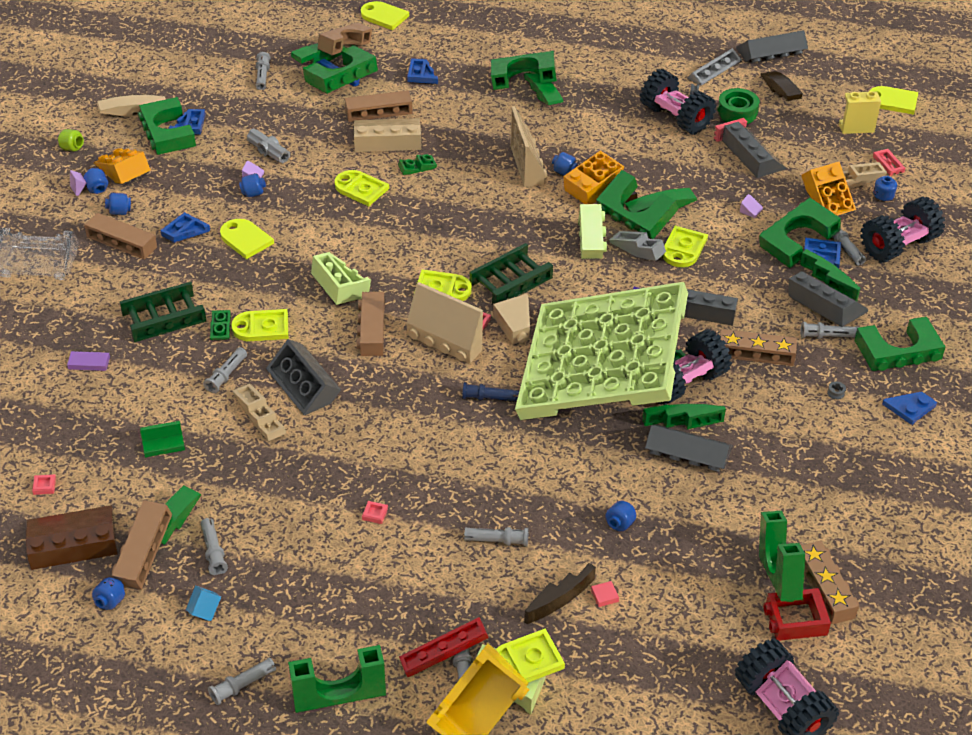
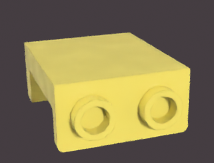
[839,91,881,134]

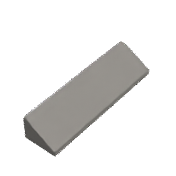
[687,48,742,86]

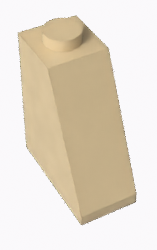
[493,294,530,345]

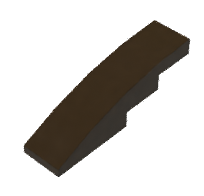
[760,71,803,101]
[524,563,596,625]

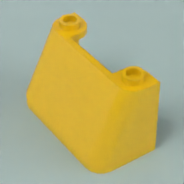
[426,643,530,735]

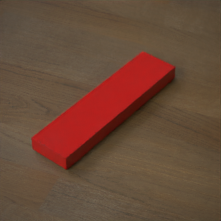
[399,617,489,677]

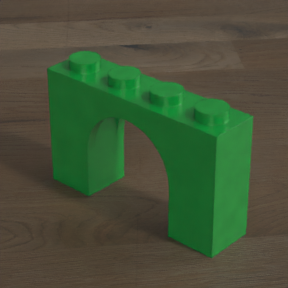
[303,45,378,94]
[491,51,557,90]
[138,97,196,155]
[596,170,678,239]
[759,198,841,268]
[854,316,946,371]
[759,510,805,602]
[288,645,386,713]

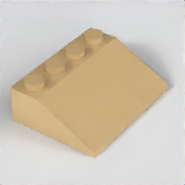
[510,106,547,187]
[354,118,421,152]
[407,282,483,364]

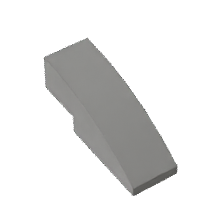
[609,231,666,261]

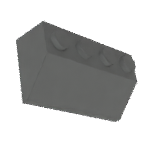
[736,30,808,63]
[722,122,786,178]
[788,271,868,327]
[684,289,738,326]
[266,339,341,415]
[645,425,733,472]

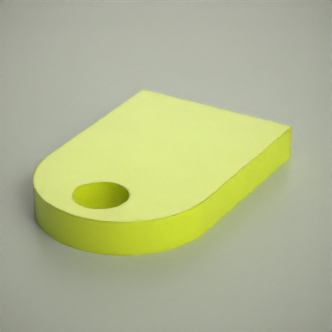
[361,1,409,30]
[870,86,918,115]
[335,170,389,206]
[220,219,274,259]
[662,226,708,267]
[414,269,472,301]
[232,309,289,341]
[496,629,565,682]

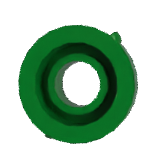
[717,88,760,125]

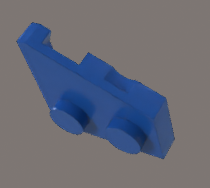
[407,58,438,84]
[882,392,937,425]

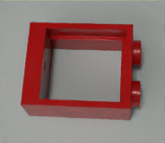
[763,588,831,641]

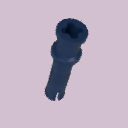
[462,382,520,402]

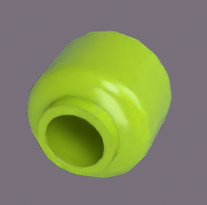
[58,129,84,152]

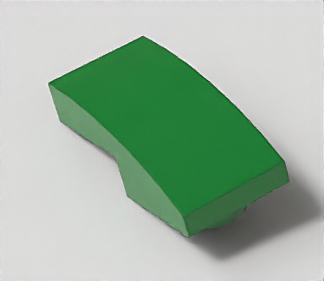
[398,154,437,175]
[210,310,231,340]

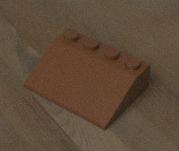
[26,505,118,570]

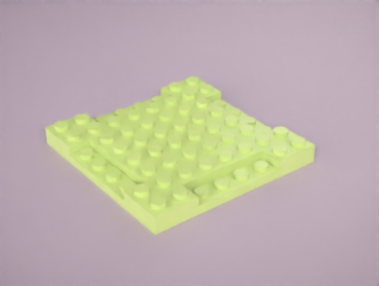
[515,282,688,420]

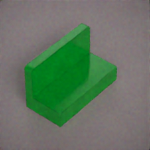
[140,421,185,458]

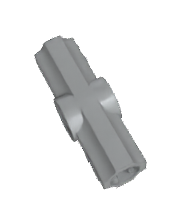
[247,128,290,163]

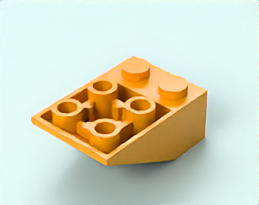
[94,148,151,184]
[563,150,624,204]
[801,162,856,216]

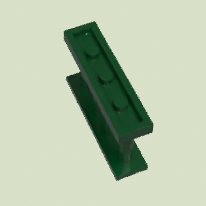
[469,243,553,305]
[119,282,207,342]

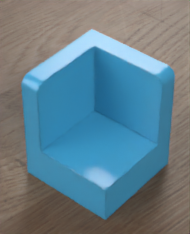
[186,585,221,621]

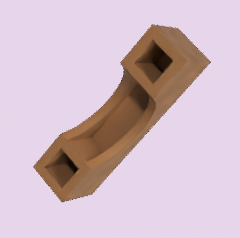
[318,22,372,55]

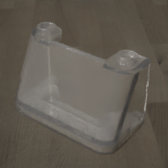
[0,228,79,280]

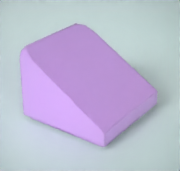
[242,161,264,178]
[70,170,86,196]
[740,194,763,218]

